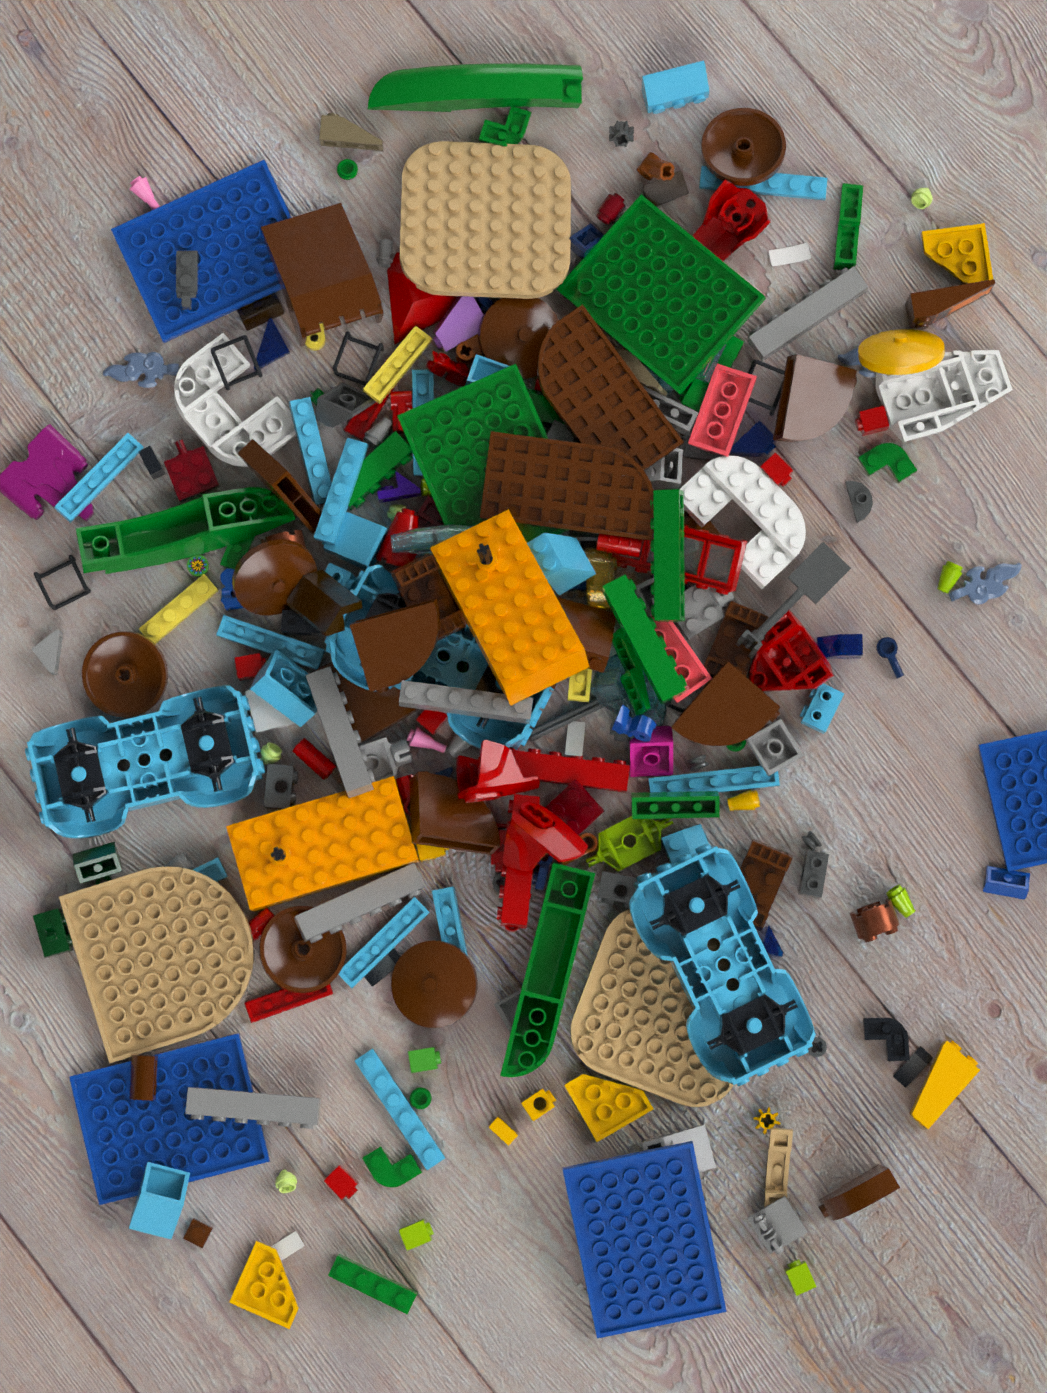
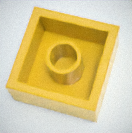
[489,1117,518,1146]

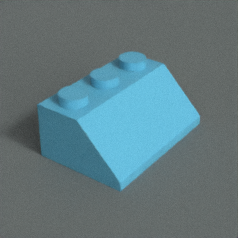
[641,61,709,114]
[250,649,317,727]
[661,824,709,865]

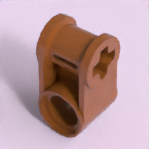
[455,334,483,365]

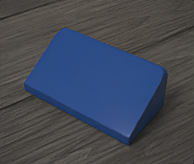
[983,866,1030,899]

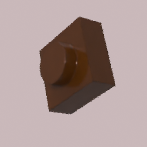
[183,1218,213,1248]

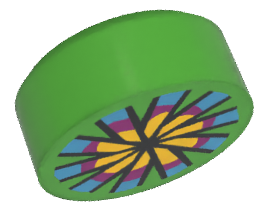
[187,555,209,577]

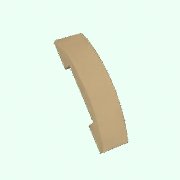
[764,1128,793,1208]

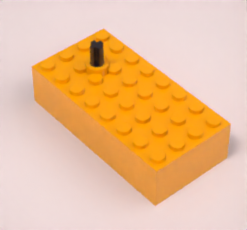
[430,509,589,706]
[226,776,420,912]

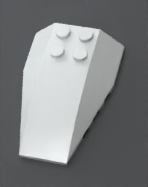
[876,350,1013,443]

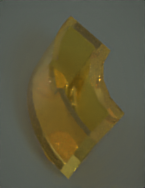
[585,550,617,610]

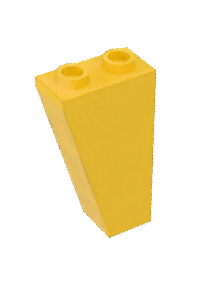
[909,1040,980,1129]

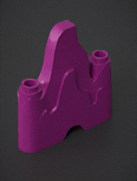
[0,424,94,522]

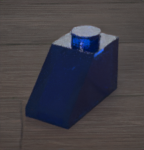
[729,420,777,457]
[817,634,863,659]

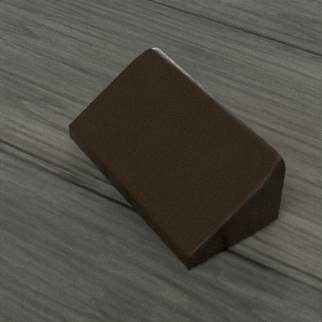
[642,171,689,207]
[237,293,284,331]

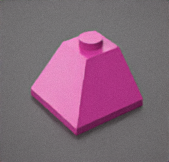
[630,726,673,777]

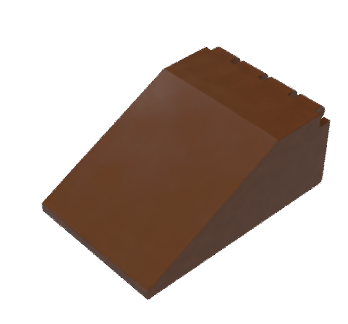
[261,203,384,347]

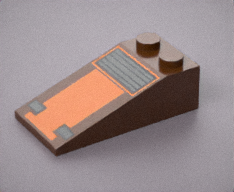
[905,279,995,330]

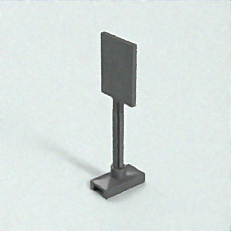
[735,542,851,659]

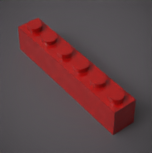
[509,747,630,793]
[497,794,540,928]

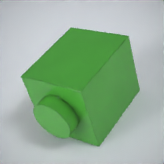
[408,1047,441,1073]

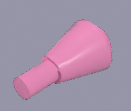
[129,176,160,210]
[406,726,447,753]

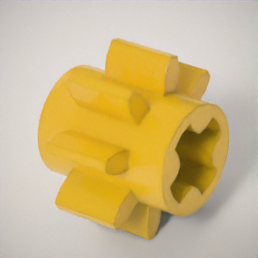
[753,1107,780,1134]

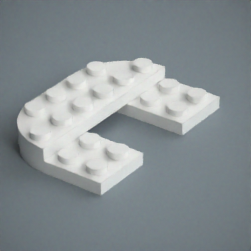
[174,333,297,467]
[680,456,806,589]

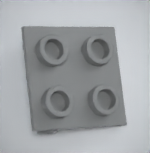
[747,1196,808,1255]

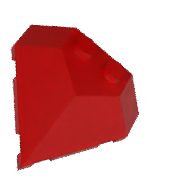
[387,252,457,345]
[749,610,834,692]

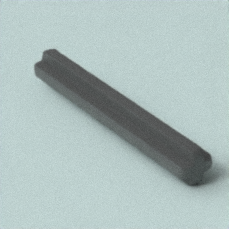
[529,696,606,741]

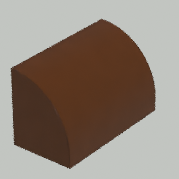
[129,1055,158,1101]

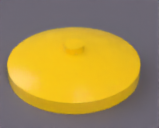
[858,329,945,375]

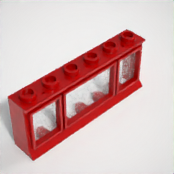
[609,525,747,595]

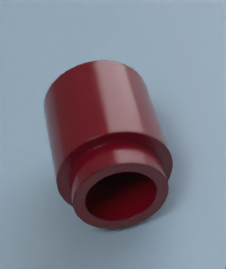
[596,193,626,226]

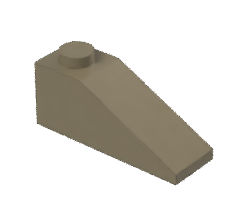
[319,113,384,151]
[615,347,667,397]

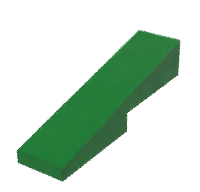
[833,183,864,270]
[612,628,651,716]

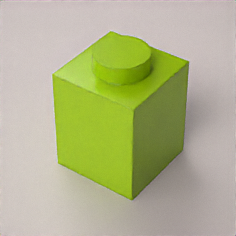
[399,1219,434,1251]
[784,1259,817,1296]

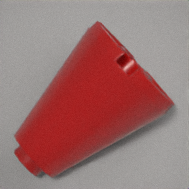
[375,508,418,566]

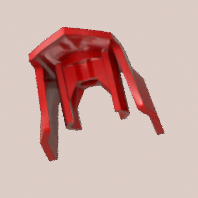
[693,180,771,261]
[456,740,540,803]
[503,802,588,871]

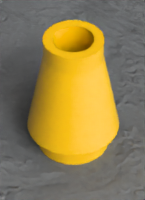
[727,789,760,811]

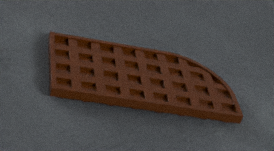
[537,304,684,471]
[480,431,654,540]

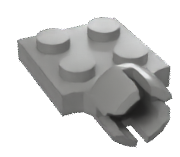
[677,580,734,640]
[358,735,412,781]

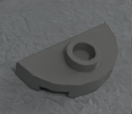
[845,481,873,523]

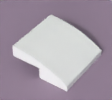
[245,690,295,733]

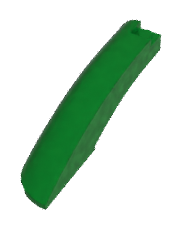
[367,63,583,112]
[76,487,295,574]
[500,863,595,1077]

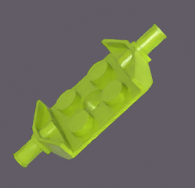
[585,816,674,872]

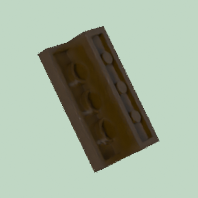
[286,570,363,637]

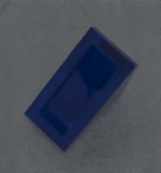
[762,925,783,957]

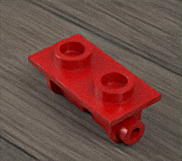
[426,351,470,386]

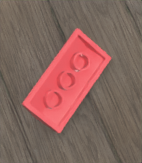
[688,364,757,457]
[651,615,713,703]

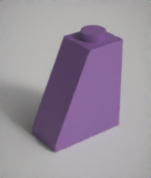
[432,296,483,352]

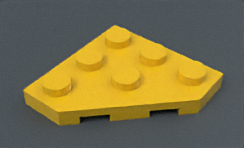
[921,223,993,284]
[564,1074,654,1142]
[229,1241,299,1329]

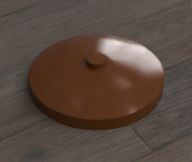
[701,108,786,186]
[478,298,559,380]
[232,539,317,616]
[82,631,168,718]
[259,905,347,993]
[391,940,478,1028]

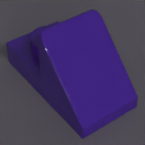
[377,471,421,503]

